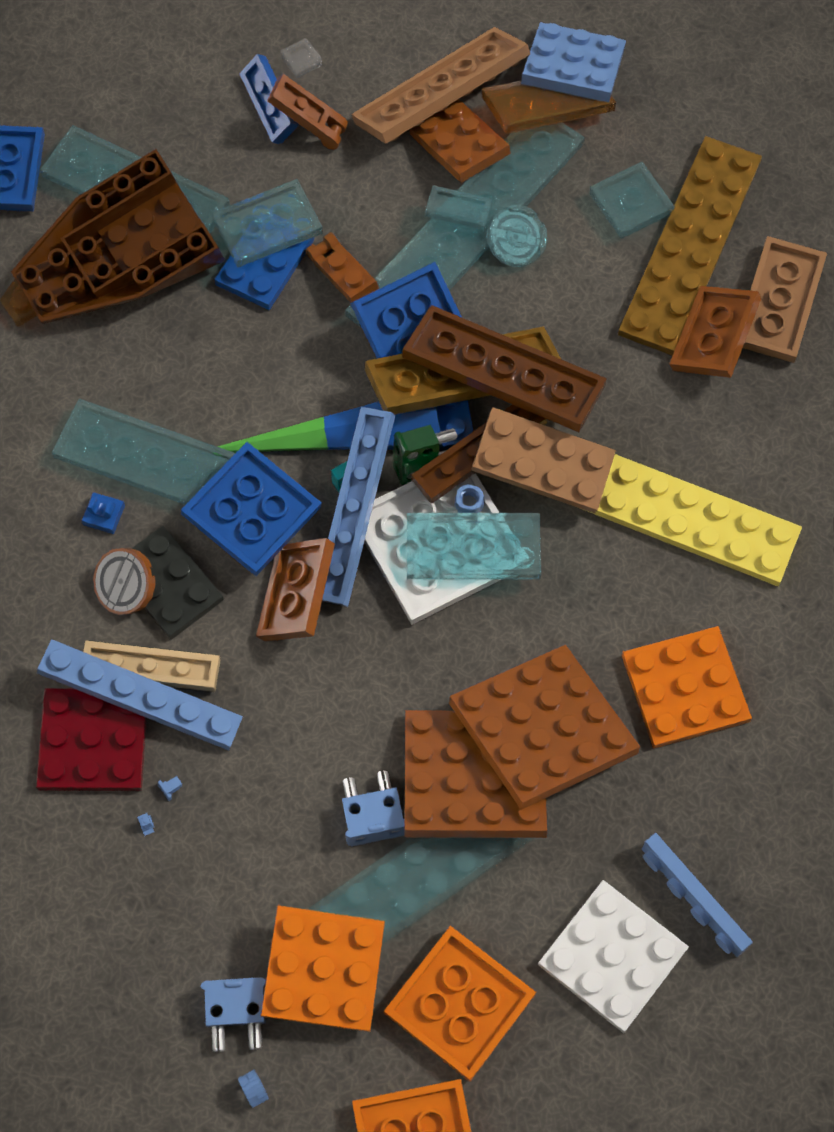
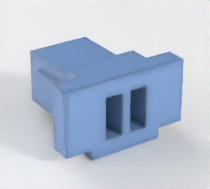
[158,776,182,801]
[138,813,155,836]

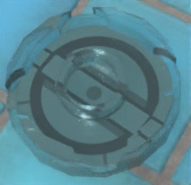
[486,205,548,267]

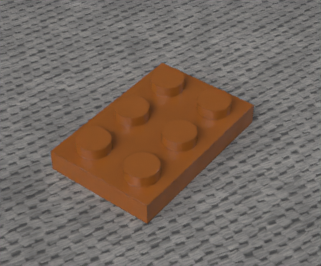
[409,99,511,183]
[669,286,762,378]
[256,538,335,641]

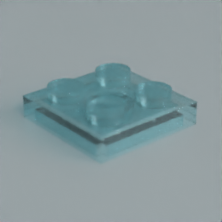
[589,162,675,239]

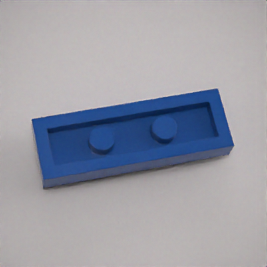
[239,54,299,144]

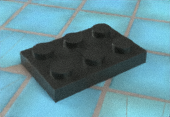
[132,526,224,640]

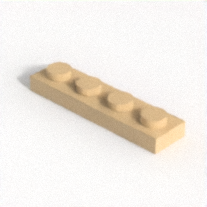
[83,641,220,692]

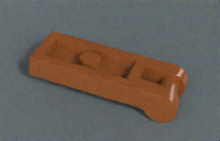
[267,74,348,150]
[305,232,379,303]

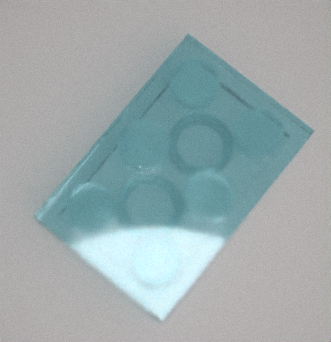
[212,179,323,268]

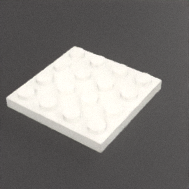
[364,473,529,625]

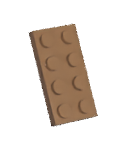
[743,236,827,363]
[471,407,616,513]

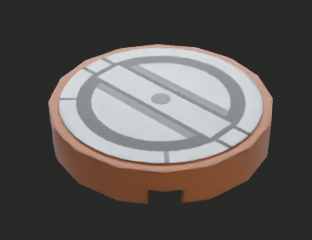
[93,548,156,615]

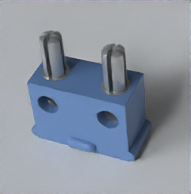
[342,771,405,846]
[201,977,266,1052]

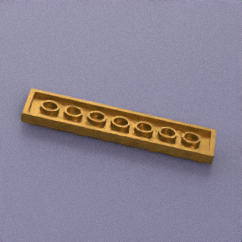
[618,136,762,356]

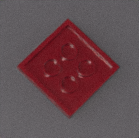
[36,688,146,791]

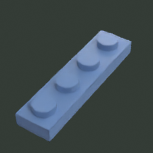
[642,833,753,957]

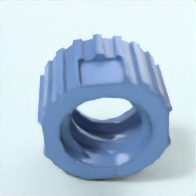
[455,484,484,517]
[238,1070,269,1108]

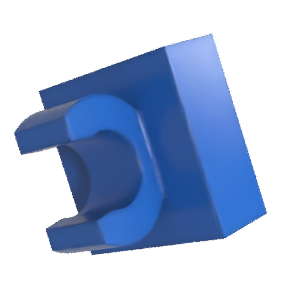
[82,492,125,534]

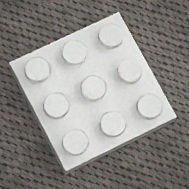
[538,880,689,1033]

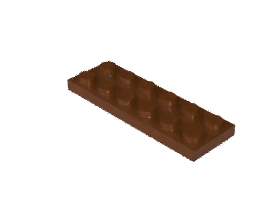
[402,305,607,432]

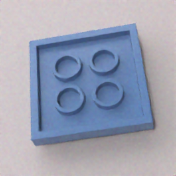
[521,22,626,102]

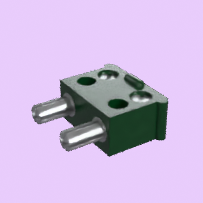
[393,424,457,486]

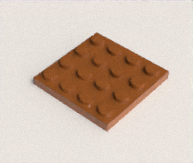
[449,645,640,810]
[405,710,547,838]

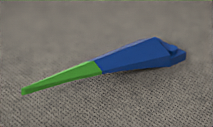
[214,400,473,454]

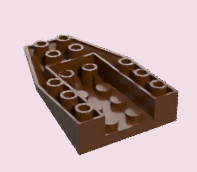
[11,149,226,324]

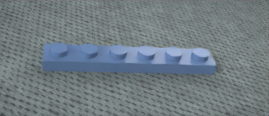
[322,407,395,607]
[37,639,243,751]

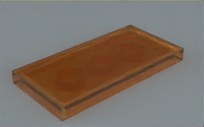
[482,81,616,134]

